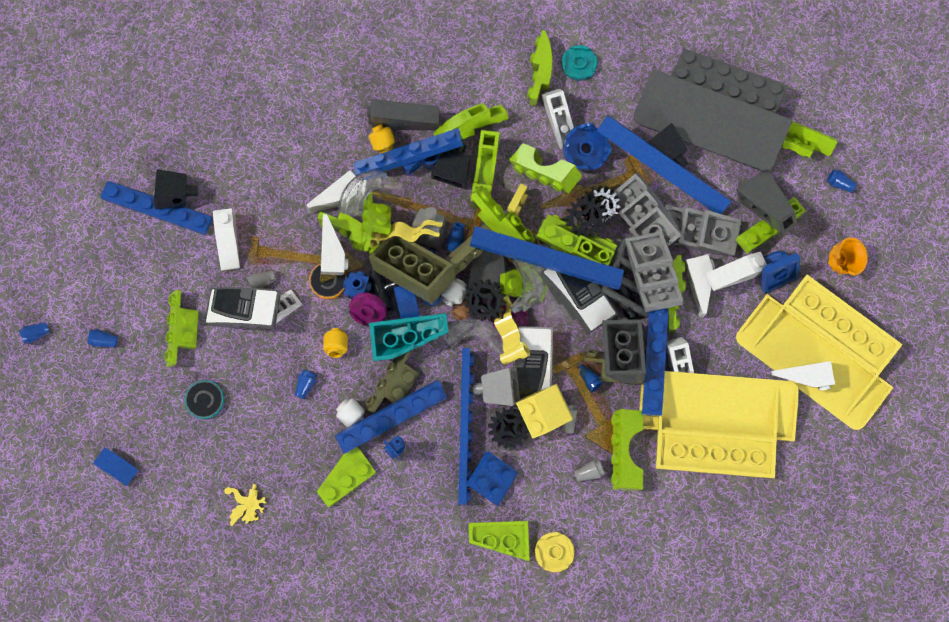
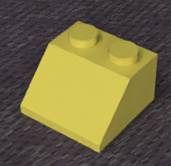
[516,383,573,438]

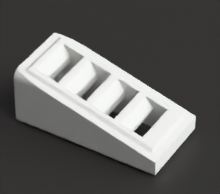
[276,290,302,323]

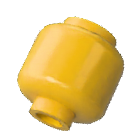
[368,124,396,154]
[323,328,349,358]

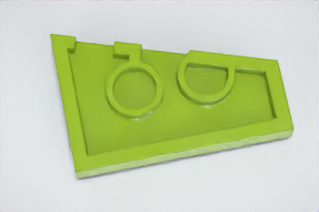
[317,447,376,508]
[468,521,530,561]

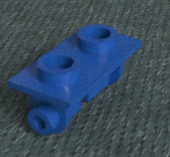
[384,436,405,460]

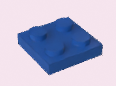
[761,253,801,294]
[466,451,519,506]

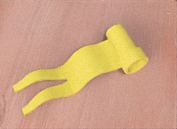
[370,220,443,247]
[494,295,530,365]

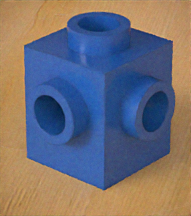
[343,271,372,299]

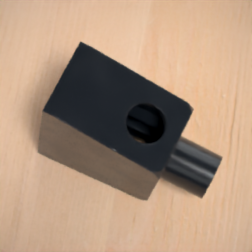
[648,123,688,167]
[431,144,470,190]
[154,169,198,209]

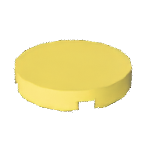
[535,532,575,572]

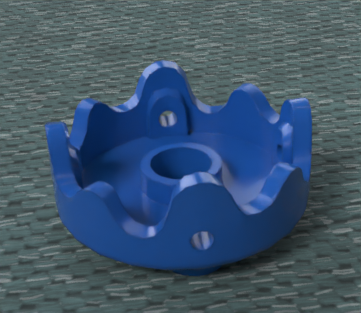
[563,123,612,172]

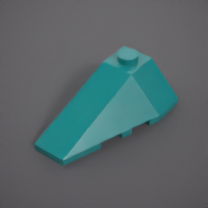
[369,313,449,361]

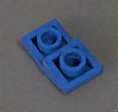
[394,286,420,319]
[92,447,138,486]

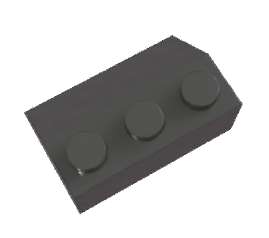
[602,320,646,383]

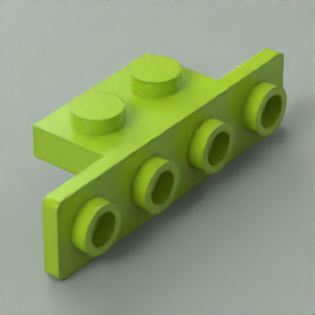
[782,121,838,158]
[361,192,391,251]
[164,289,198,368]

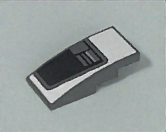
[539,268,618,335]
[204,287,281,329]

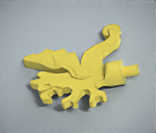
[225,484,267,526]

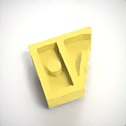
[506,183,528,216]

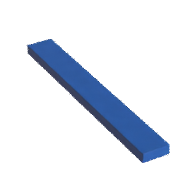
[597,115,731,214]
[470,226,624,290]

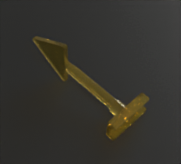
[540,154,650,209]
[371,190,481,241]
[248,236,363,283]
[552,351,613,454]

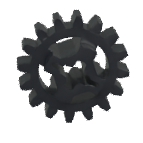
[579,185,620,226]
[564,197,607,238]
[464,279,507,322]
[488,407,530,450]

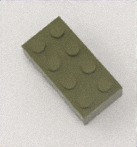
[369,236,456,304]

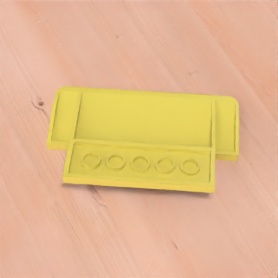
[736,275,903,430]
[639,371,798,479]

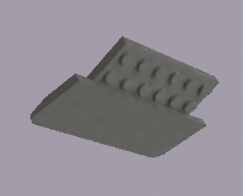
[634,48,793,171]

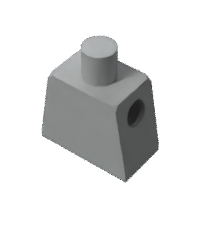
[411,207,447,250]
[473,367,520,406]

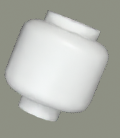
[441,278,469,307]
[336,398,365,427]

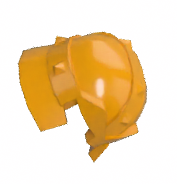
[828,237,868,276]

